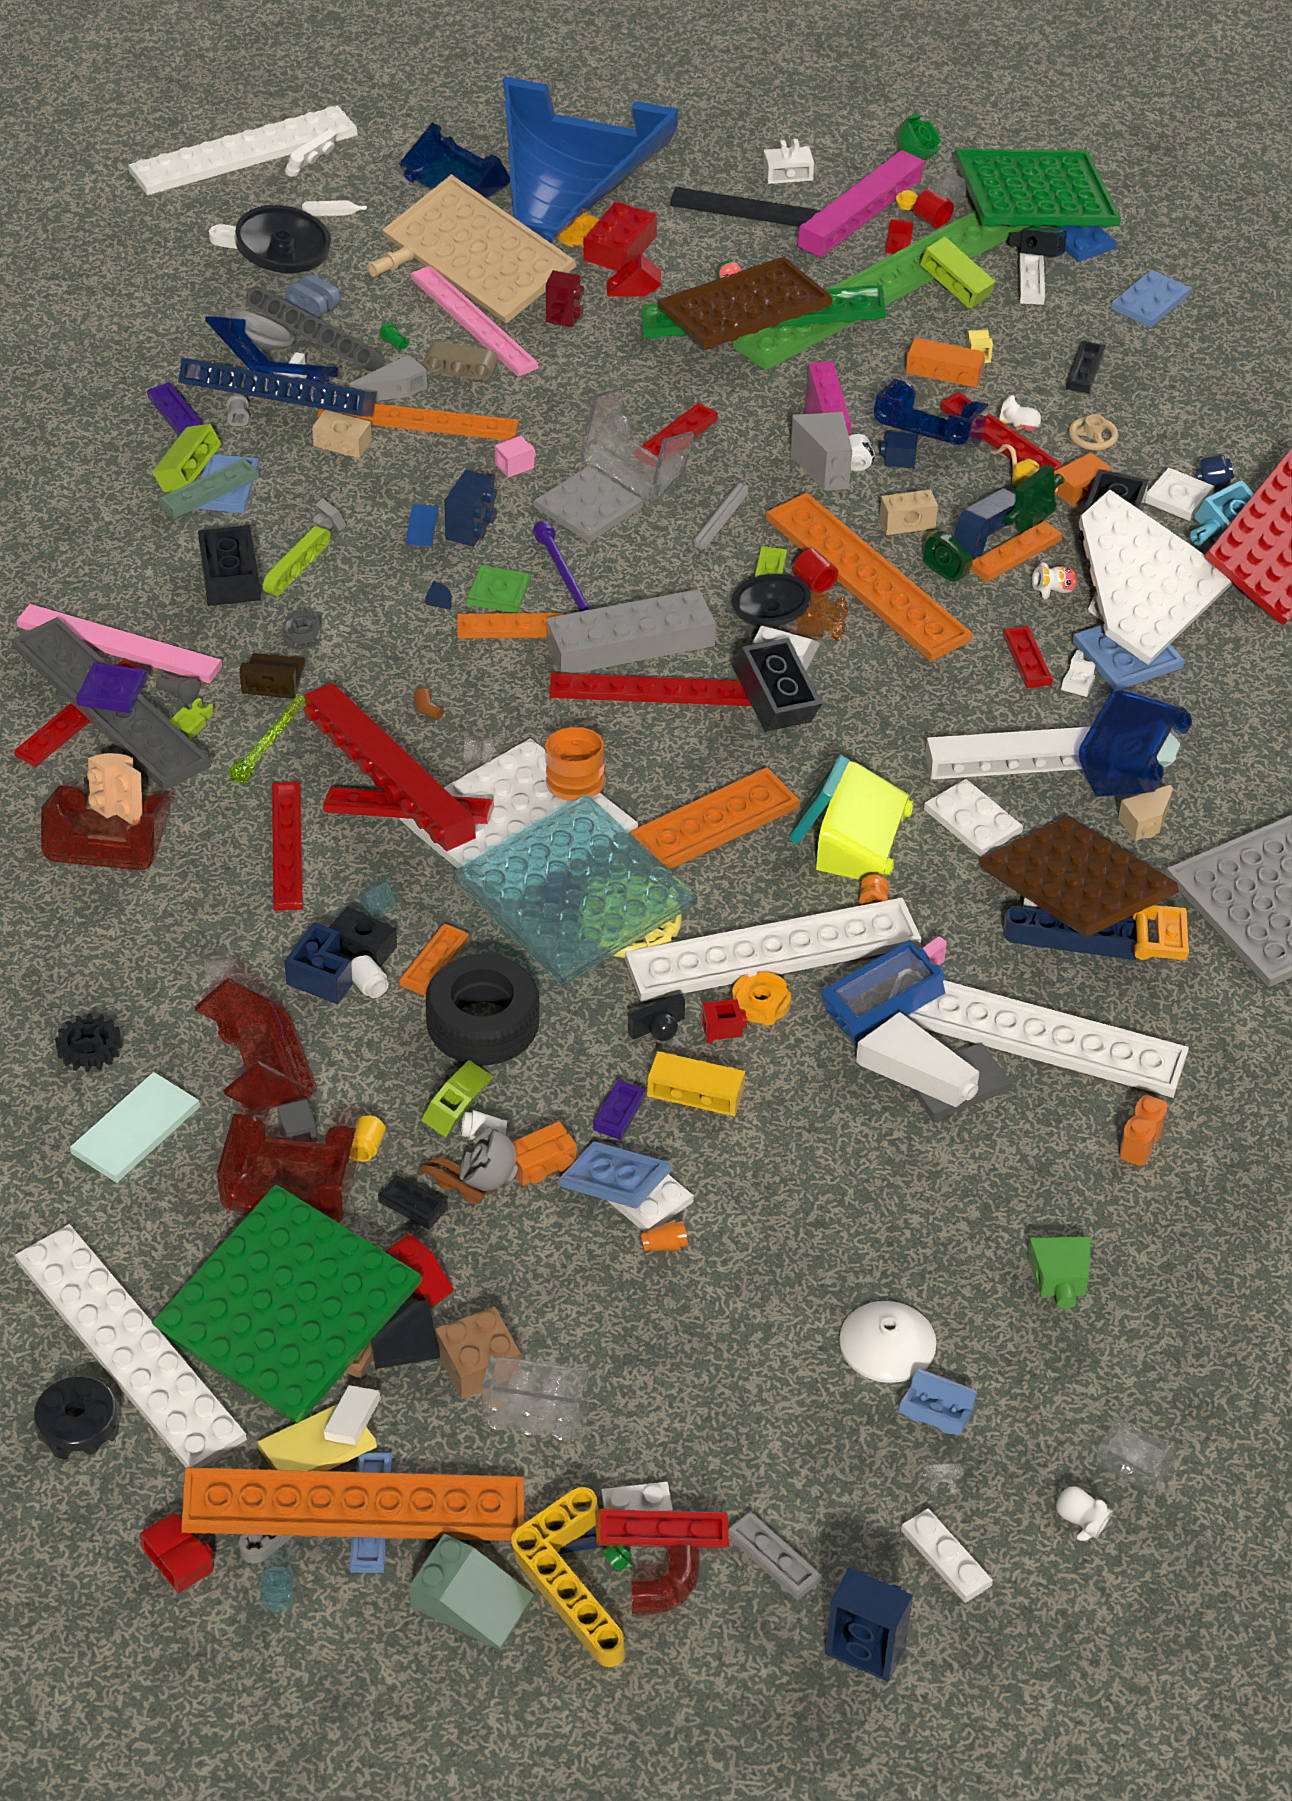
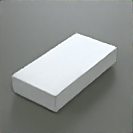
[324,1385,381,1445]

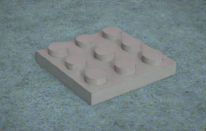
[534,466,643,543]

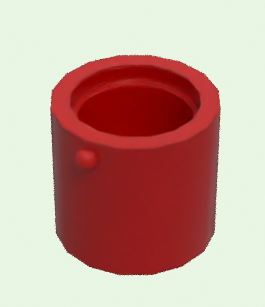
[913,189,954,229]
[793,548,839,594]

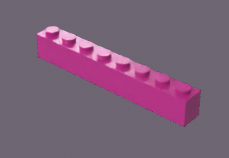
[798,150,925,257]

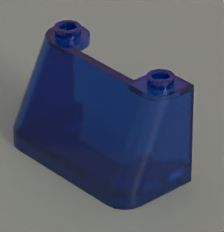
[399,122,510,199]
[1079,690,1192,797]

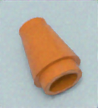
[641,1220,689,1251]

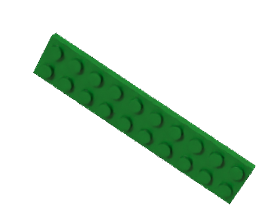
[642,285,886,339]

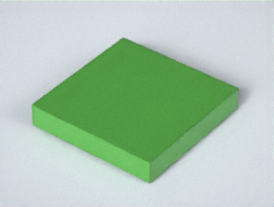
[467,565,531,613]

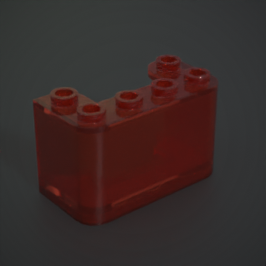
[217,1113,358,1223]

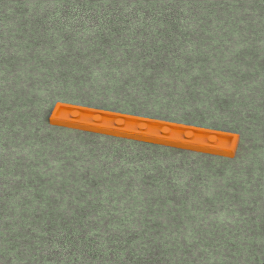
[318,403,519,440]

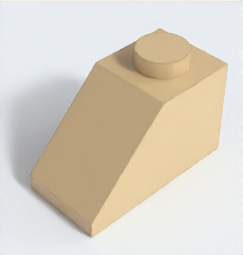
[1118,785,1173,841]

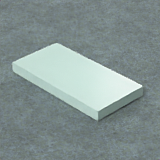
[70,1072,200,1183]

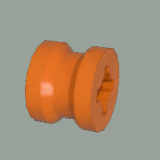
[859,875,889,906]

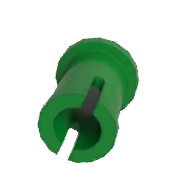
[380,323,409,352]

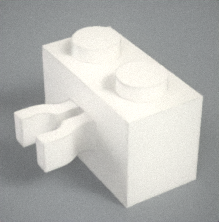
[763,139,814,184]

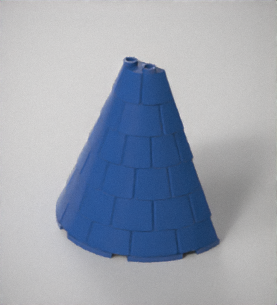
[503,76,679,244]

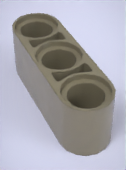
[423,342,498,381]

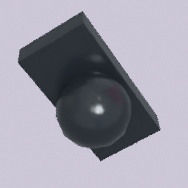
[628,994,685,1041]

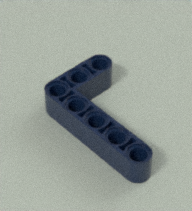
[1003,906,1149,960]

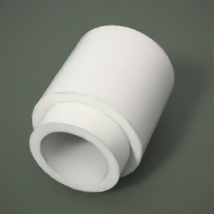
[351,955,389,998]

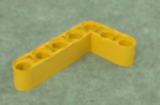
[511,1487,626,1667]

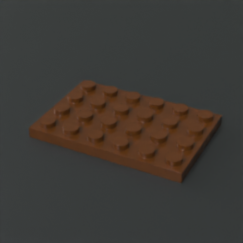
[657,256,832,350]
[979,816,1178,938]

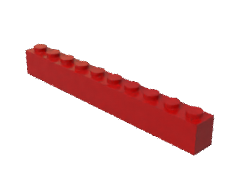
[303,682,476,852]

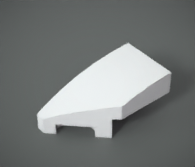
[1061,650,1095,697]

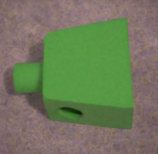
[1027,1237,1091,1309]

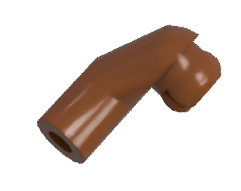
[413,687,444,720]

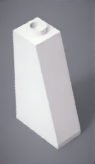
[856,1012,979,1107]

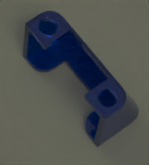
[874,379,989,448]

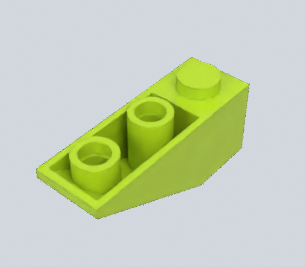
[421,1060,493,1138]

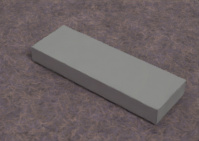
[728,1511,822,1601]

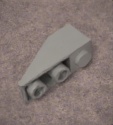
[349,355,427,401]

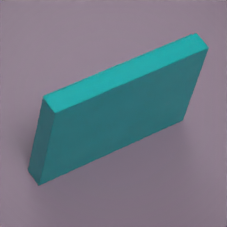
[789,755,850,844]

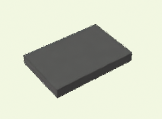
[909,1042,1012,1121]

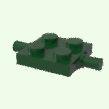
[1004,464,1064,533]

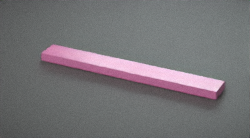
[411,266,538,377]
[17,604,222,683]

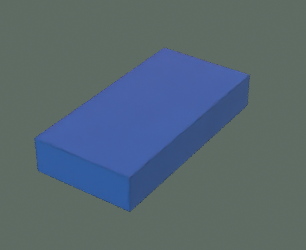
[406,504,438,546]

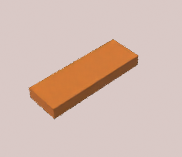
[399,923,469,996]

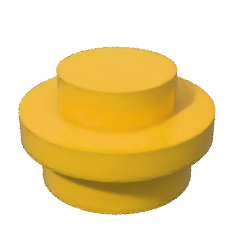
[896,190,918,210]

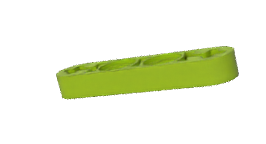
[263,526,331,597]

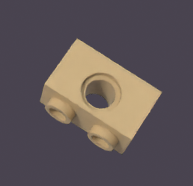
[312,410,372,458]
[879,489,938,535]

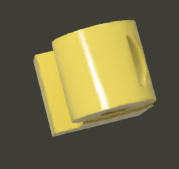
[966,330,993,363]

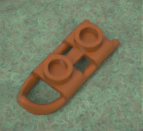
[418,1158,496,1204]

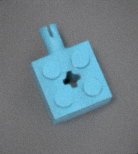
[1190,480,1254,546]

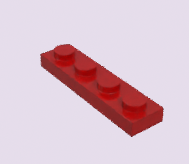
[635,402,718,469]
[595,1509,729,1549]

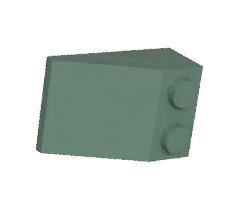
[409,1534,534,1650]

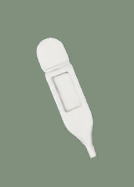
[302,200,367,216]

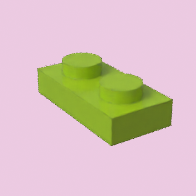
[755,546,787,577]

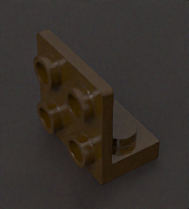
[239,653,305,699]

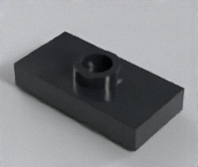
[378,1175,448,1230]

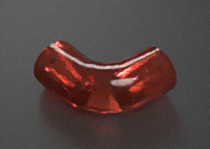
[632,1544,700,1615]

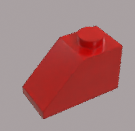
[607,253,661,297]
[386,1233,454,1309]

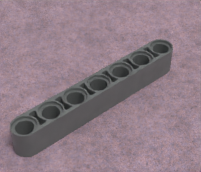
[246,286,384,372]

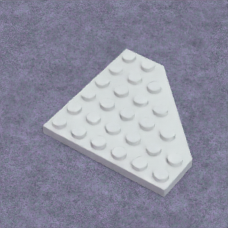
[1078,490,1233,665]

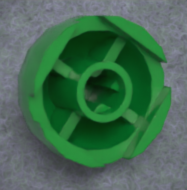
[896,114,941,161]

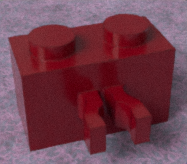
[546,270,584,327]

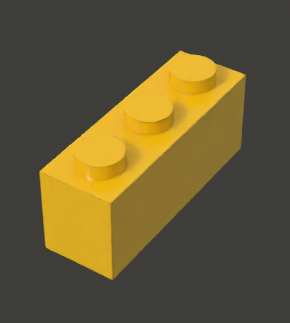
[647,1051,745,1116]

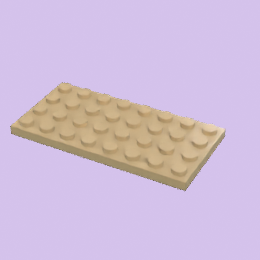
[382,175,576,324]

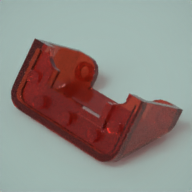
[41,785,170,870]

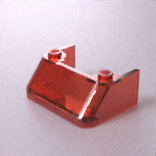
[194,978,317,1111]

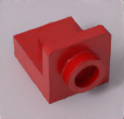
[885,219,913,254]

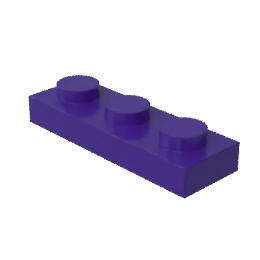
[147,382,203,436]

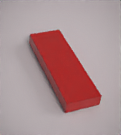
[1003,626,1053,689]

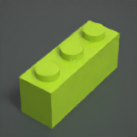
[920,237,996,309]
[152,424,222,492]

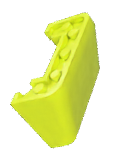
[816,761,914,880]

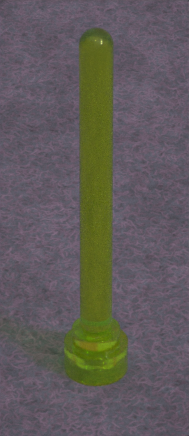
[229,695,305,784]

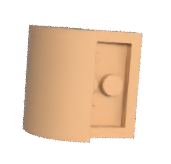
[87,753,143,826]

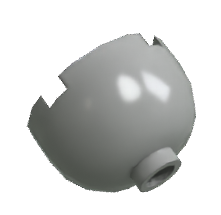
[459,1126,518,1191]

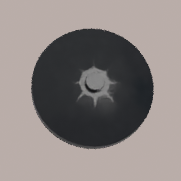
[234,205,330,273]

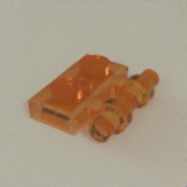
[796,593,848,641]

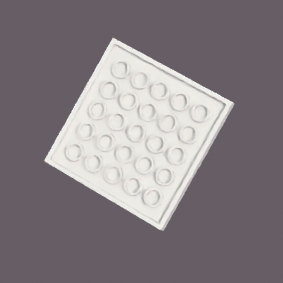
[400,738,638,909]

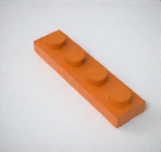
[970,521,1062,582]
[457,613,564,638]

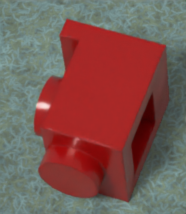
[701,999,747,1043]

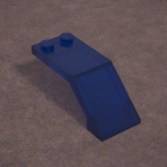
[205,316,338,382]

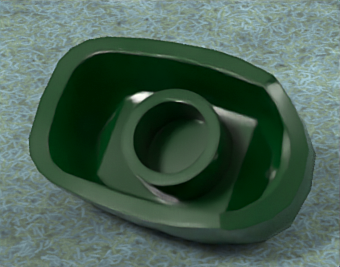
[922,530,973,582]

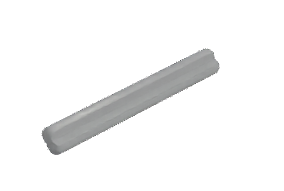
[693,483,749,550]

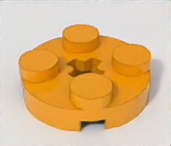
[557,211,599,247]
[732,972,791,1026]

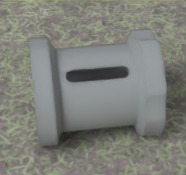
[226,394,249,426]

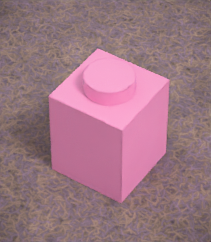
[495,436,536,478]

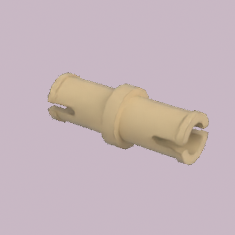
[367,246,414,277]

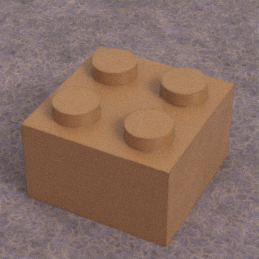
[435,1307,522,1399]

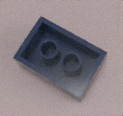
[825,1567,913,1682]

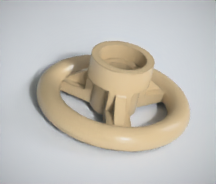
[1069,414,1118,450]

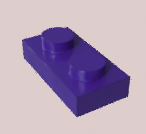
[593,1080,646,1140]

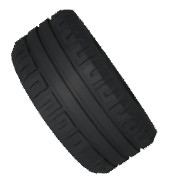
[425,954,540,1066]

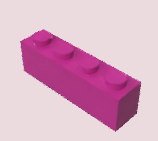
[804,361,851,436]

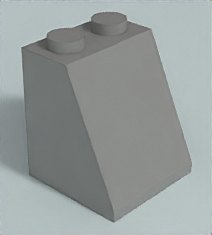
[790,412,852,490]

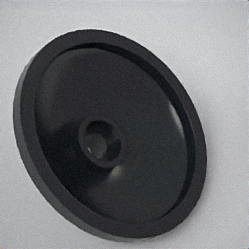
[732,574,811,627]

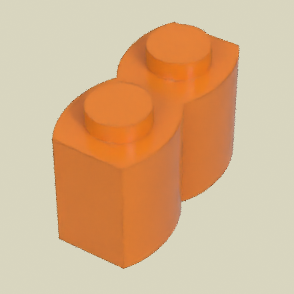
[1119,1095,1167,1166]

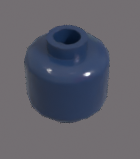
[1195,454,1234,489]

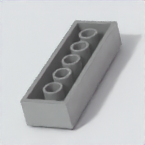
[546,589,716,674]

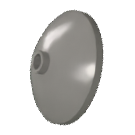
[224,309,295,351]

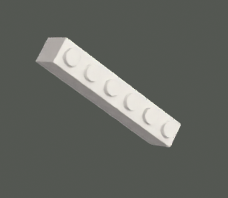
[925,727,1097,779]

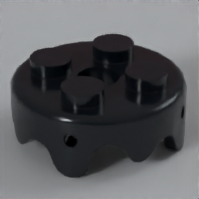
[34,1376,118,1460]

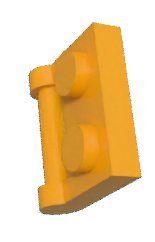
[1133,905,1189,960]

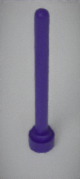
[532,521,589,612]

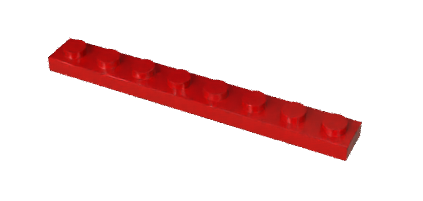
[550,673,752,706]

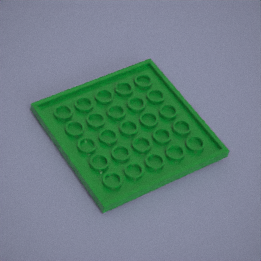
[954,149,1121,228]
[152,1185,423,1424]

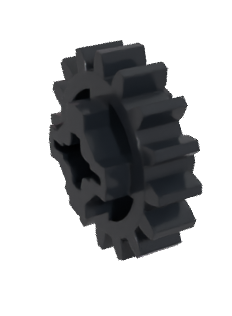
[55,1013,122,1072]

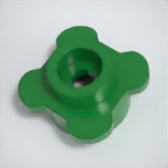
[601,1546,634,1572]

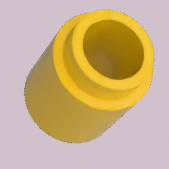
[348,1115,386,1162]

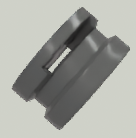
[282,611,321,650]

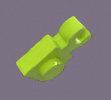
[169,698,214,740]

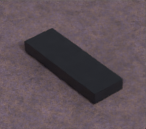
[1066,341,1106,394]

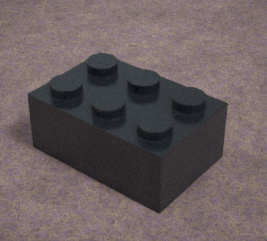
[1078,469,1149,541]
[198,525,261,606]
[732,638,822,732]

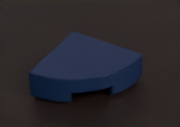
[425,581,452,610]

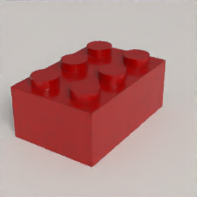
[583,201,657,271]

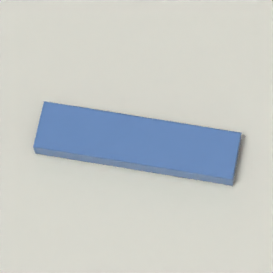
[350,1452,392,1573]

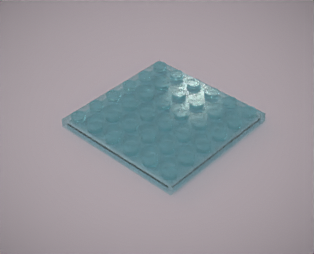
[453,794,698,986]

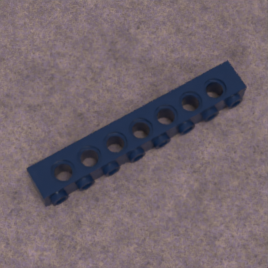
[178,358,376,417]

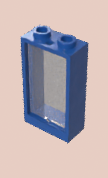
[820,940,946,1045]

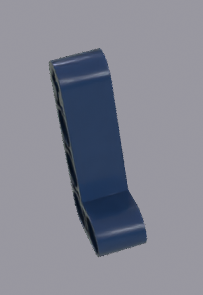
[954,489,1015,560]

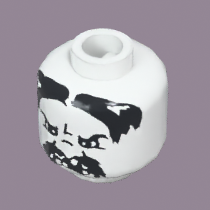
[849,434,875,471]

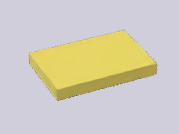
[257,1404,377,1471]

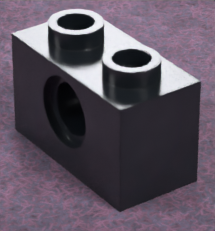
[329,907,397,967]

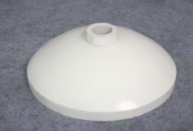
[839,1301,936,1383]

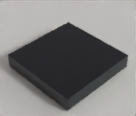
[370,1300,440,1369]

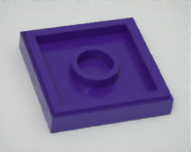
[76,662,147,713]

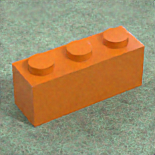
[906,338,986,388]

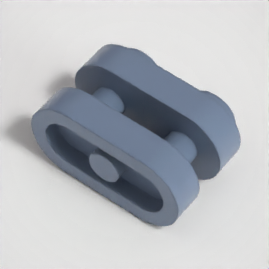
[285,274,340,318]

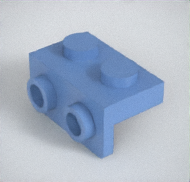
[898,1369,978,1436]

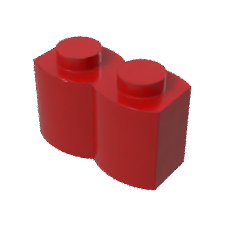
[139,1512,215,1593]

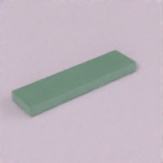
[158,458,259,519]

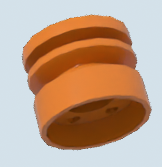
[545,727,605,801]

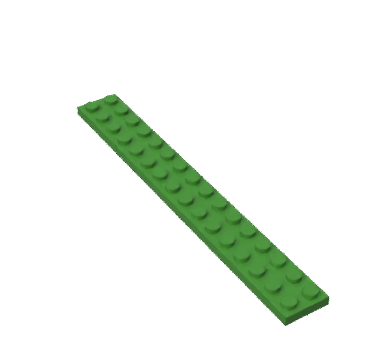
[733,210,1032,370]

